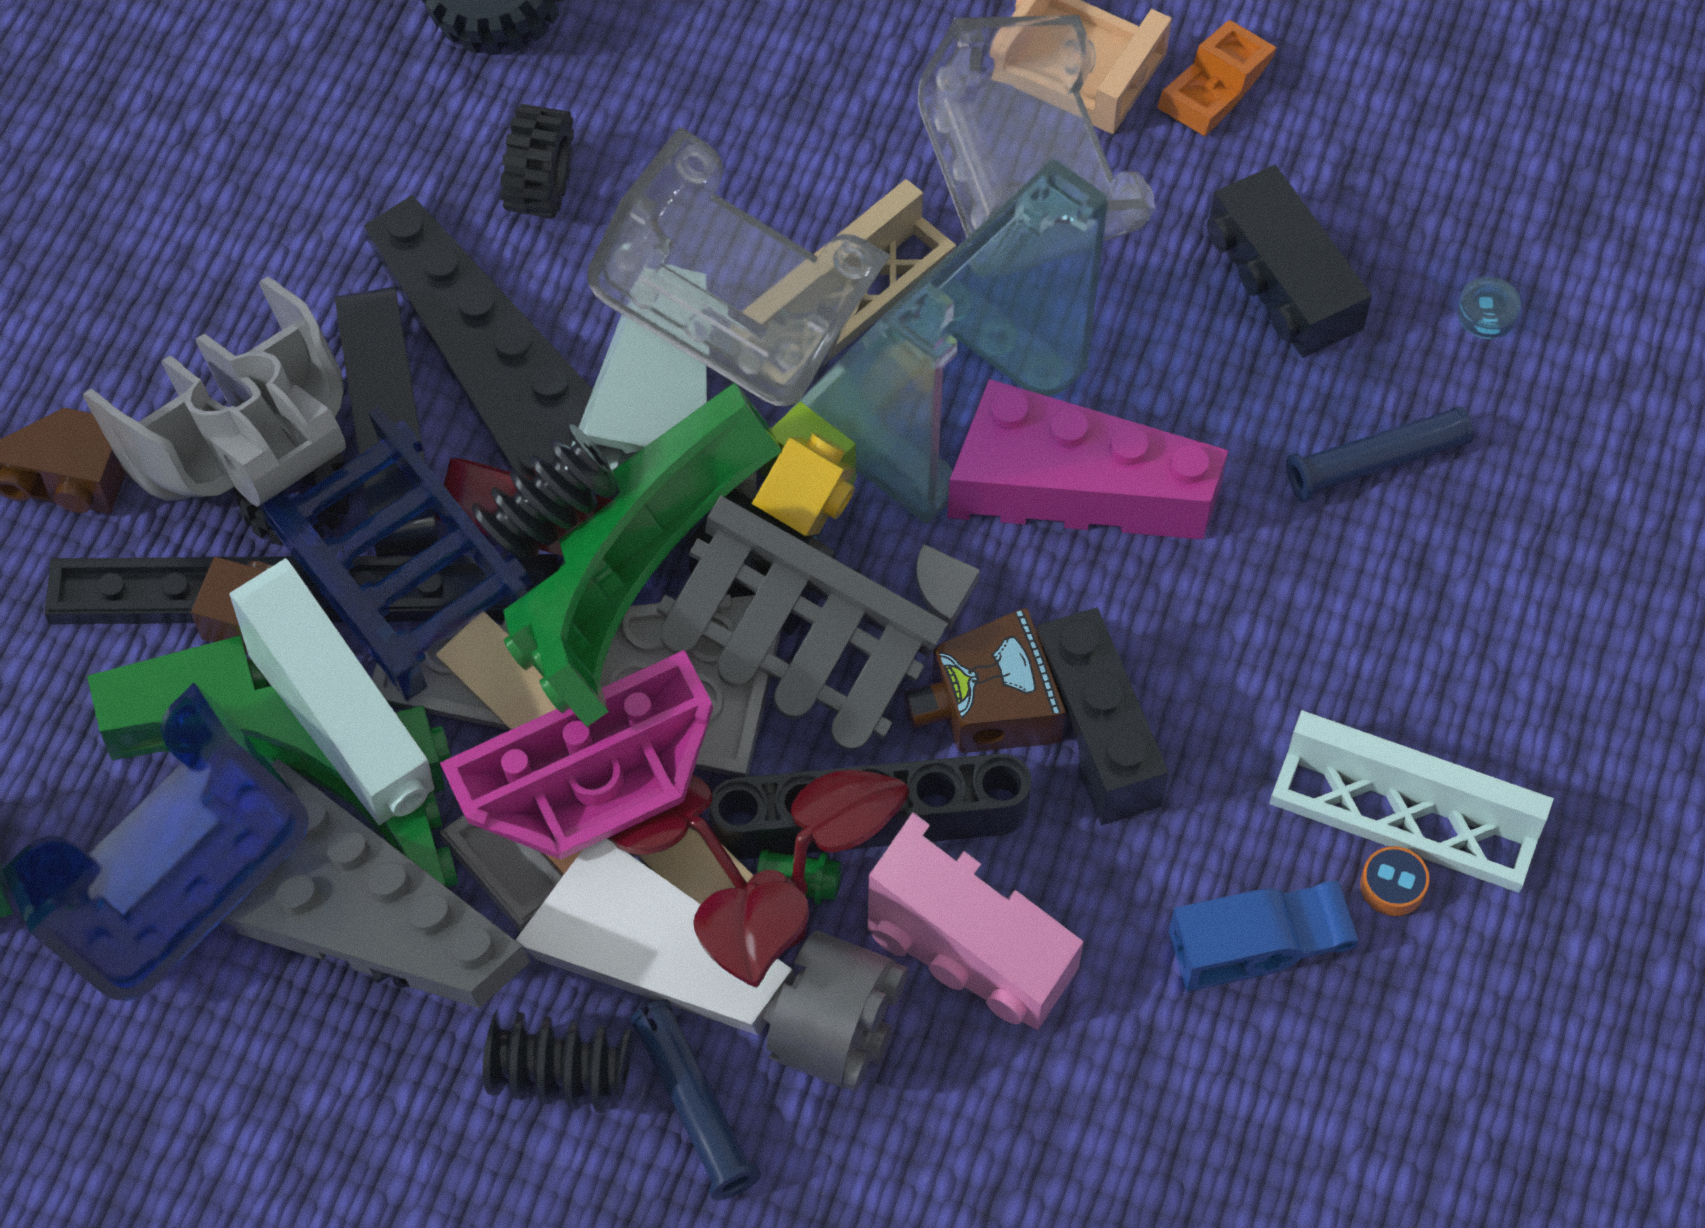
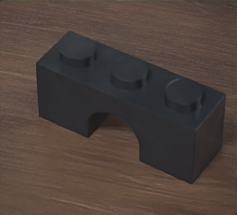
[1036,607,1169,825]

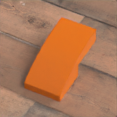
[1157,19,1277,137]

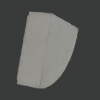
[916,544,980,629]

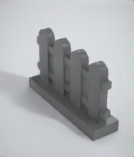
[656,495,948,751]

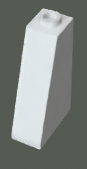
[516,838,796,1035]

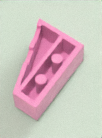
[867,813,1084,1031]

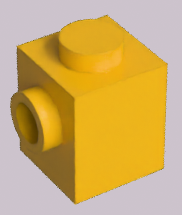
[752,433,856,536]

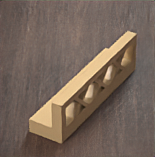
[734,179,956,397]

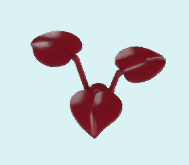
[608,770,909,988]

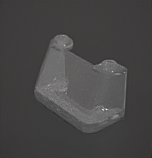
[918,15,1156,272]
[587,127,891,406]

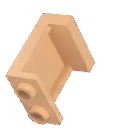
[987,0,1172,134]

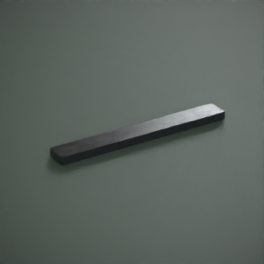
[45,554,558,624]

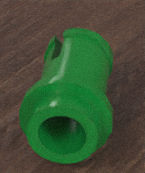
[757,849,842,906]

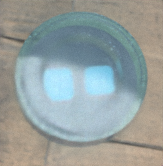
[1457,277,1521,339]

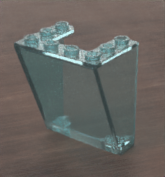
[788,157,1109,524]

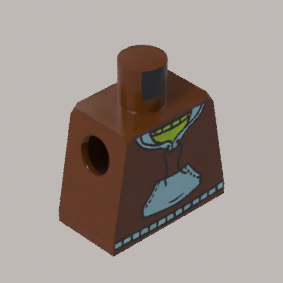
[903,608,1066,753]

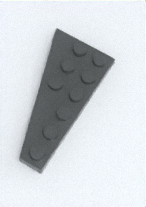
[128,759,530,1008]

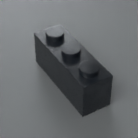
[1207,164,1372,358]

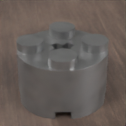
[767,931,909,1092]

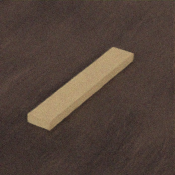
[435,610,754,904]

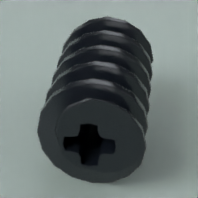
[472,424,617,562]
[482,1010,633,1114]

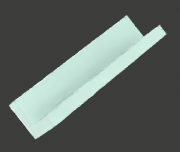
[1269,710,1554,893]

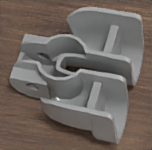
[83,276,346,507]

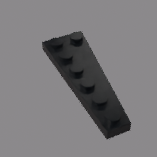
[364,195,593,478]

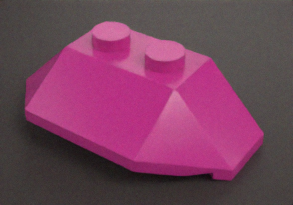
[440,650,713,860]

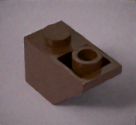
[0,408,126,514]

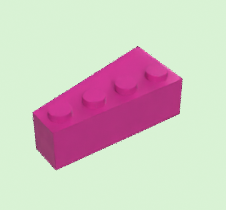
[947,379,1229,540]

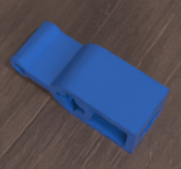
[1169,881,1358,992]

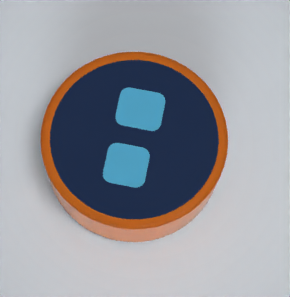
[1360,846,1429,916]

